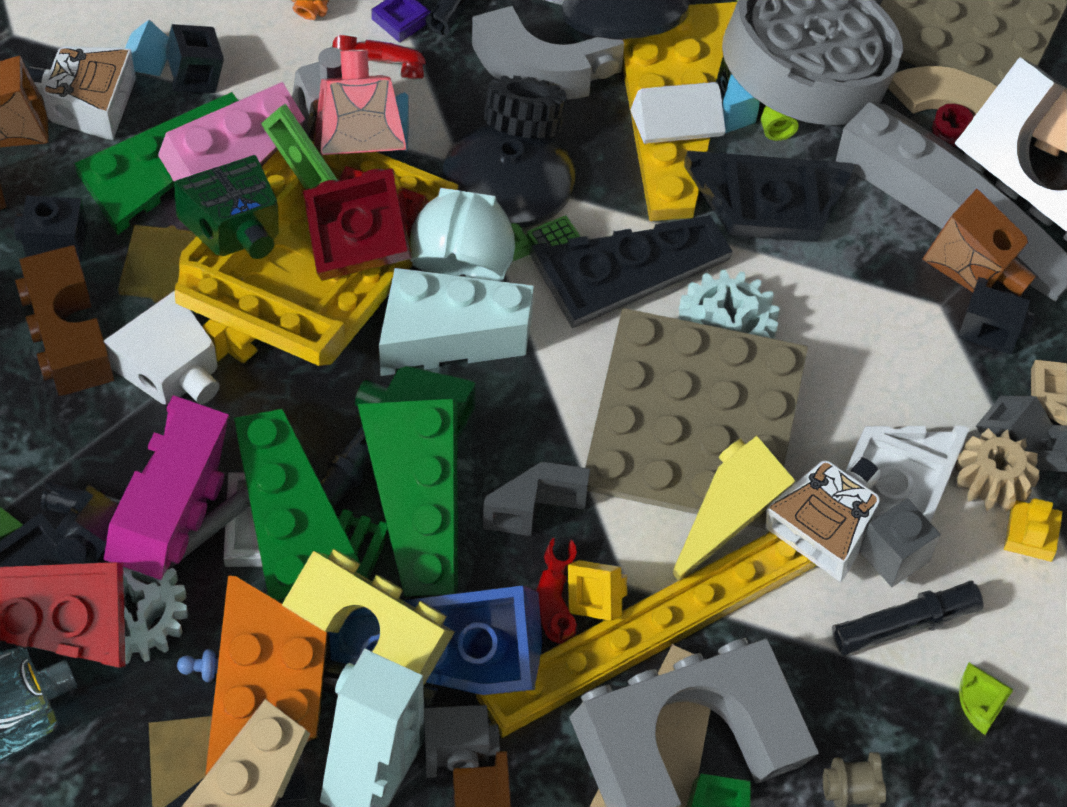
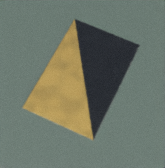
[149,716,307,807]

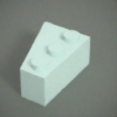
[379,268,534,376]
[320,648,424,807]

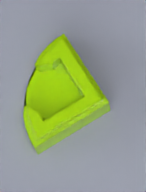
[959,662,1013,735]

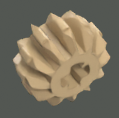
[955,428,1040,512]

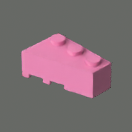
[158,82,305,181]

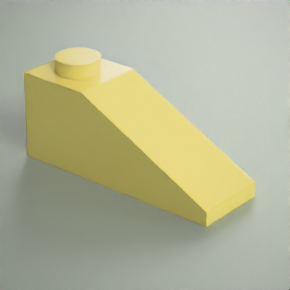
[673,435,795,581]

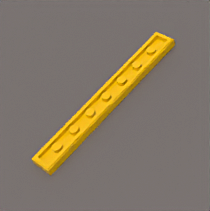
[476,532,817,738]

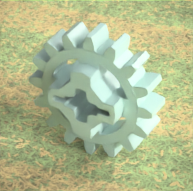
[678,270,779,339]
[98,562,188,664]

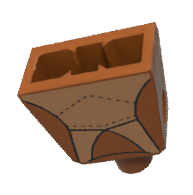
[0,56,49,147]
[922,188,1037,297]

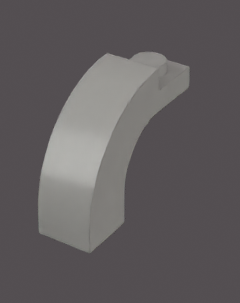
[472,6,625,100]

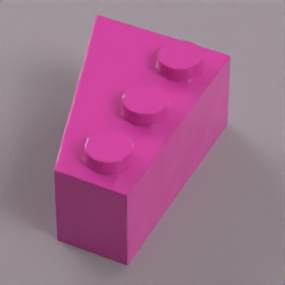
[104,395,229,580]

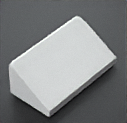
[630,82,726,144]

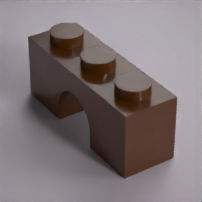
[15,245,114,396]

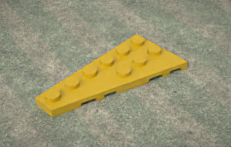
[622,2,737,221]

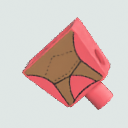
[314,50,406,155]

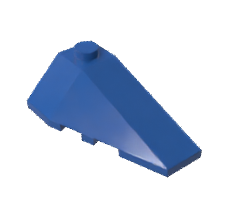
[329,586,543,696]

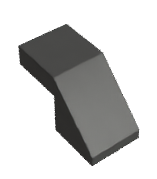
[976,396,1067,472]
[483,462,590,536]

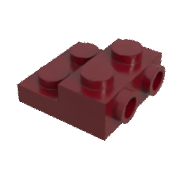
[303,168,412,281]

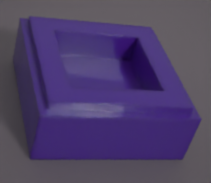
[371,0,431,43]

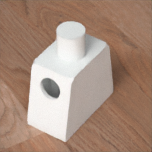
[104,291,220,404]

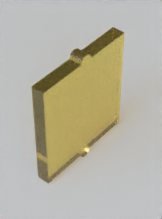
[118,225,196,302]

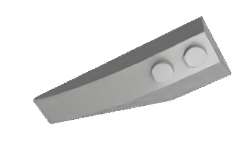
[836,102,1067,302]

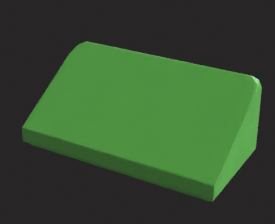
[261,104,338,190]

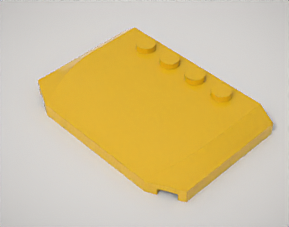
[175,133,458,366]

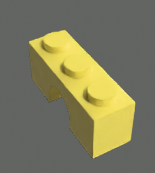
[282,549,455,686]

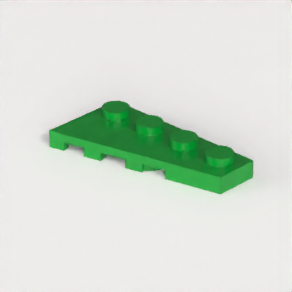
[74,92,238,235]
[357,399,458,599]
[234,409,369,604]

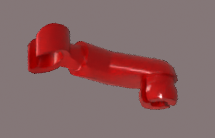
[332,35,426,80]
[536,538,577,644]

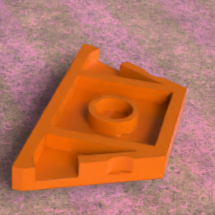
[205,576,328,776]

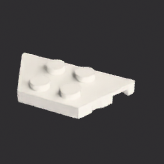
[845,426,970,585]

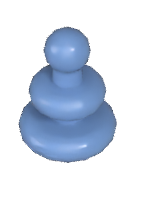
[177,649,219,682]

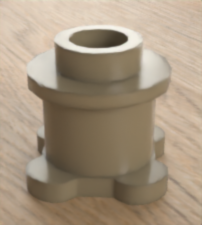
[823,752,886,807]

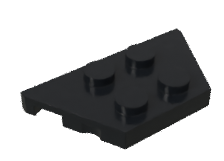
[684,151,854,242]

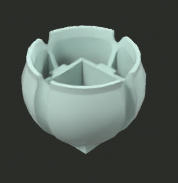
[409,188,515,282]

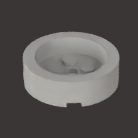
[722,0,903,125]

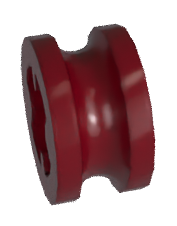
[931,103,974,147]

